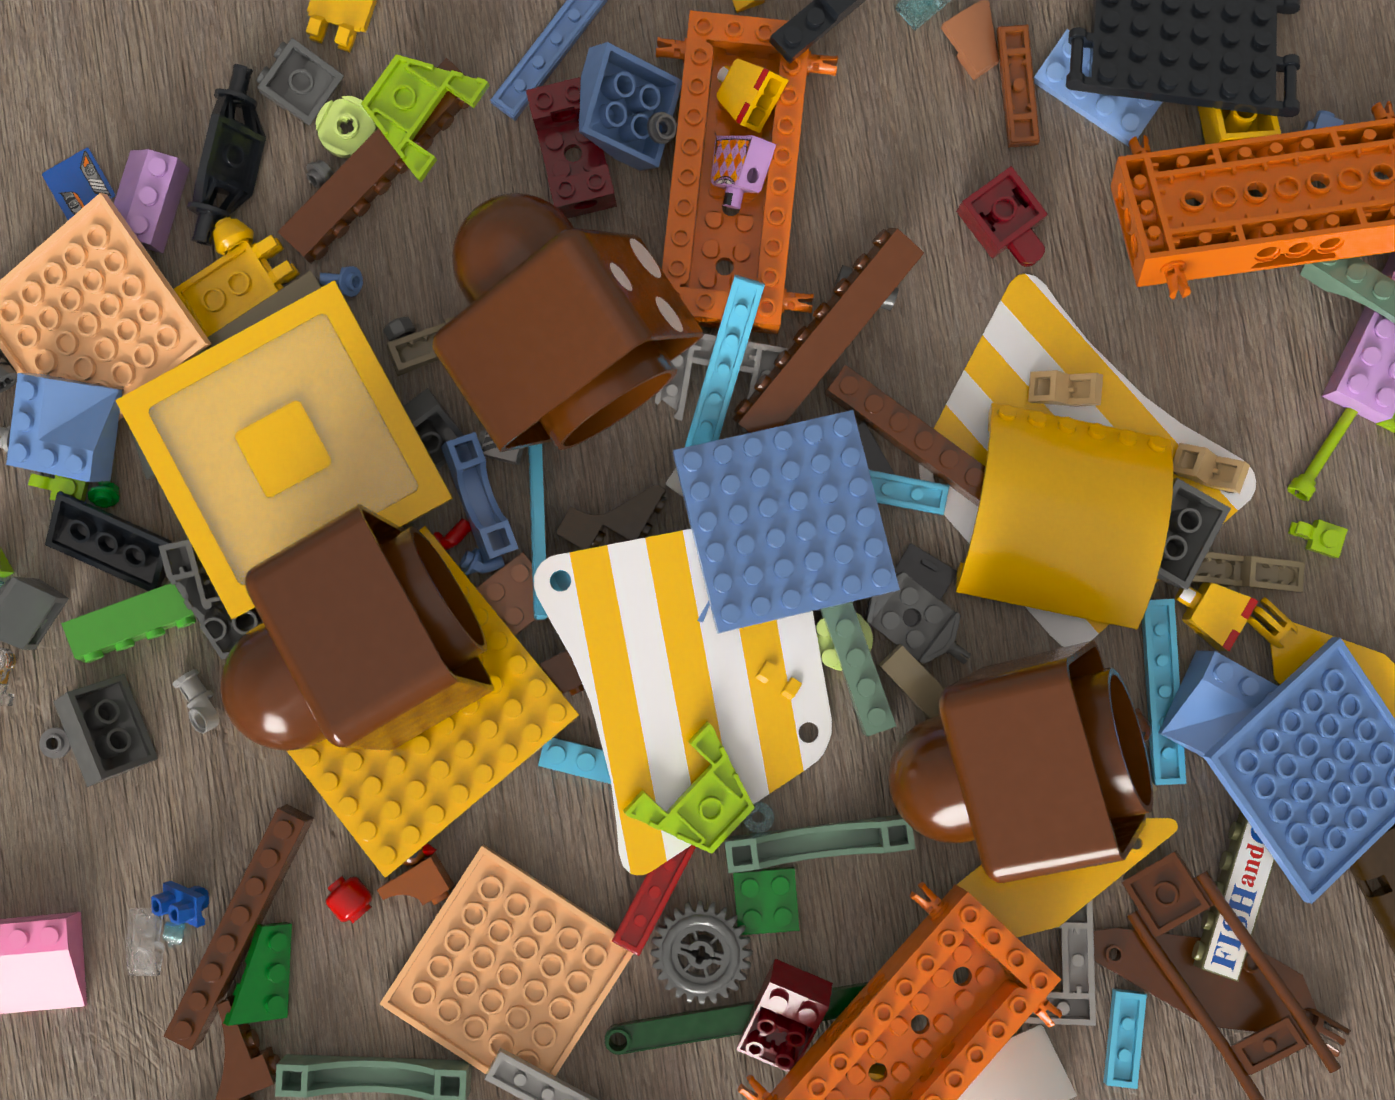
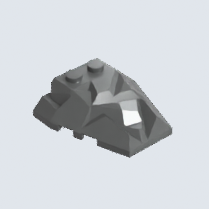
[159,539,263,659]

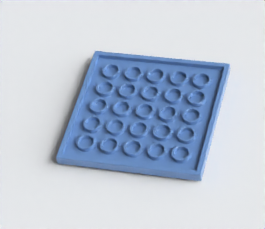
[672,410,900,634]
[1203,637,1395,904]

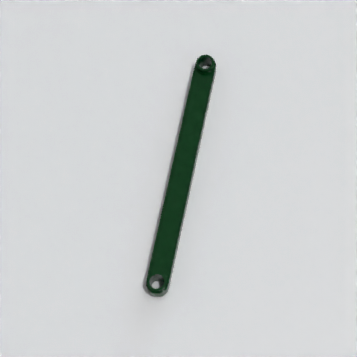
[604,982,868,1055]

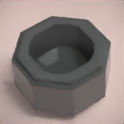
[383,317,416,341]

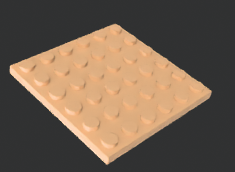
[0,193,211,420]
[380,844,634,1076]

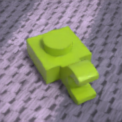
[28,473,90,502]
[1288,519,1348,558]

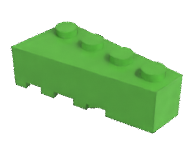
[61,583,196,663]

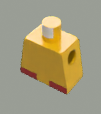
[716,59,789,133]
[1175,582,1259,652]

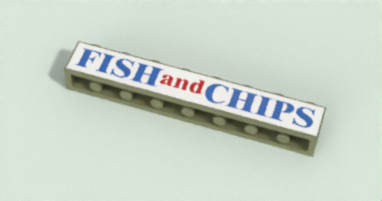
[1192,806,1275,982]

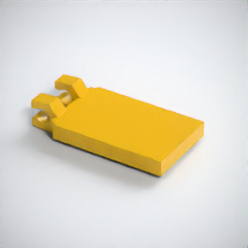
[306,0,377,53]
[174,235,300,337]

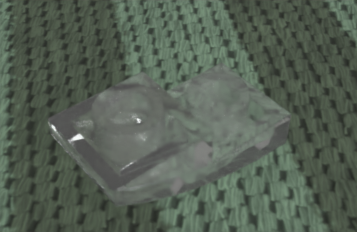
[126,908,165,976]

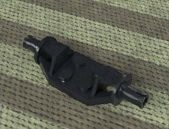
[187,64,266,246]

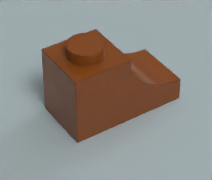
[377,853,454,906]

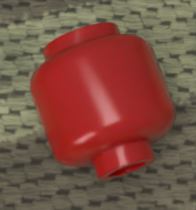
[325,876,372,924]

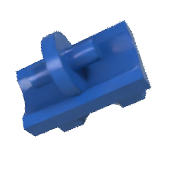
[151,881,209,928]

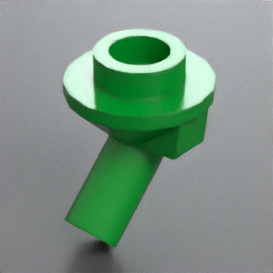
[88,481,120,508]

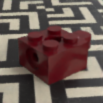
[956,166,1048,267]

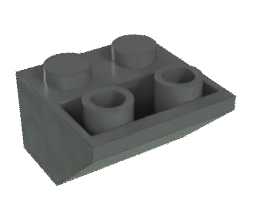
[0,576,69,650]

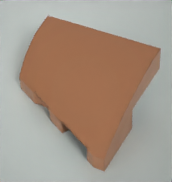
[941,0,999,81]

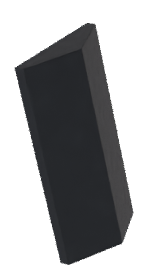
[45,491,172,591]

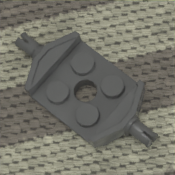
[865,572,971,664]

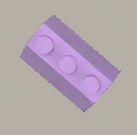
[114,149,190,253]

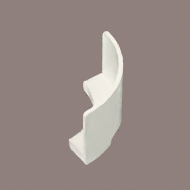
[957,1025,1077,1100]

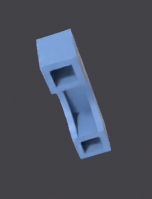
[441,432,519,561]

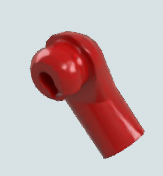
[433,518,472,550]

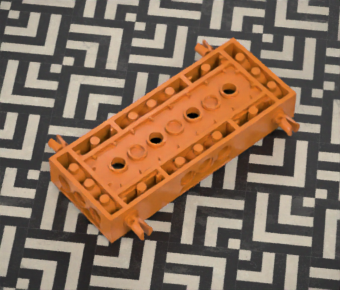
[656,10,838,334]
[1110,101,1395,300]
[738,882,1062,1100]

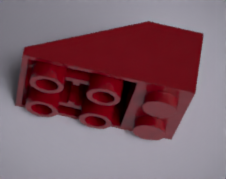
[736,959,833,1072]

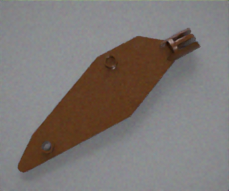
[1093,928,1351,1057]

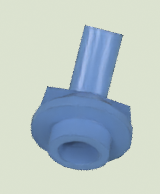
[319,266,363,297]
[459,548,505,576]

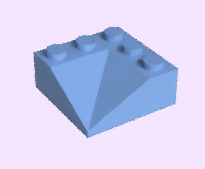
[579,42,682,170]
[6,373,123,482]
[1158,650,1278,758]

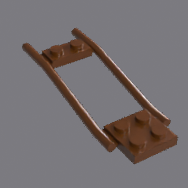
[1121,850,1341,1100]

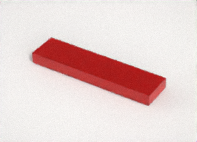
[612,845,696,956]

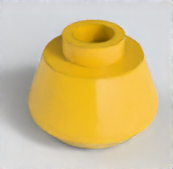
[213,217,254,256]

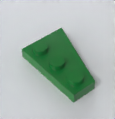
[223,922,292,1026]

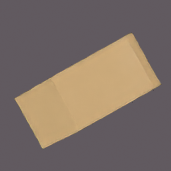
[1028,370,1103,406]
[1173,443,1250,494]

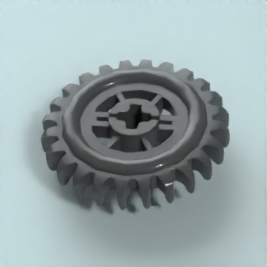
[650,900,753,1005]

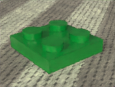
[733,867,800,935]

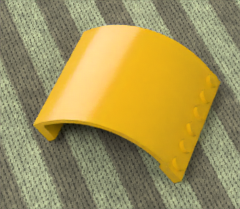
[956,403,1173,629]

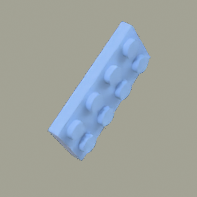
[1034,29,1162,147]

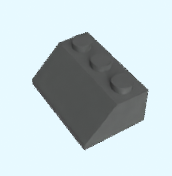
[404,388,464,469]
[1157,478,1231,590]
[53,674,158,787]

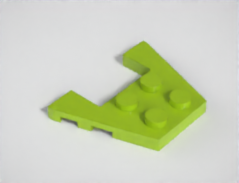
[361,54,490,183]
[623,721,755,854]

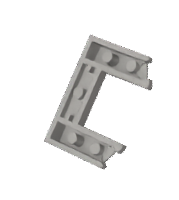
[655,334,788,432]
[1024,900,1096,1026]

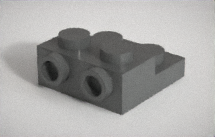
[256,38,344,126]

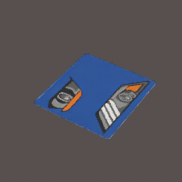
[42,148,115,220]

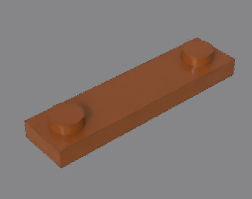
[996,24,1040,148]

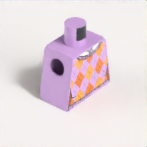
[711,135,776,209]

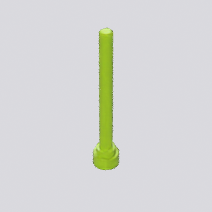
[1287,408,1358,501]

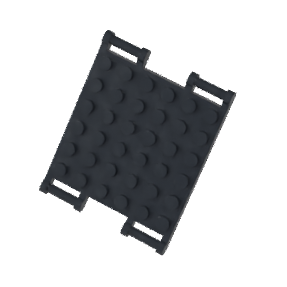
[1066,0,1301,117]

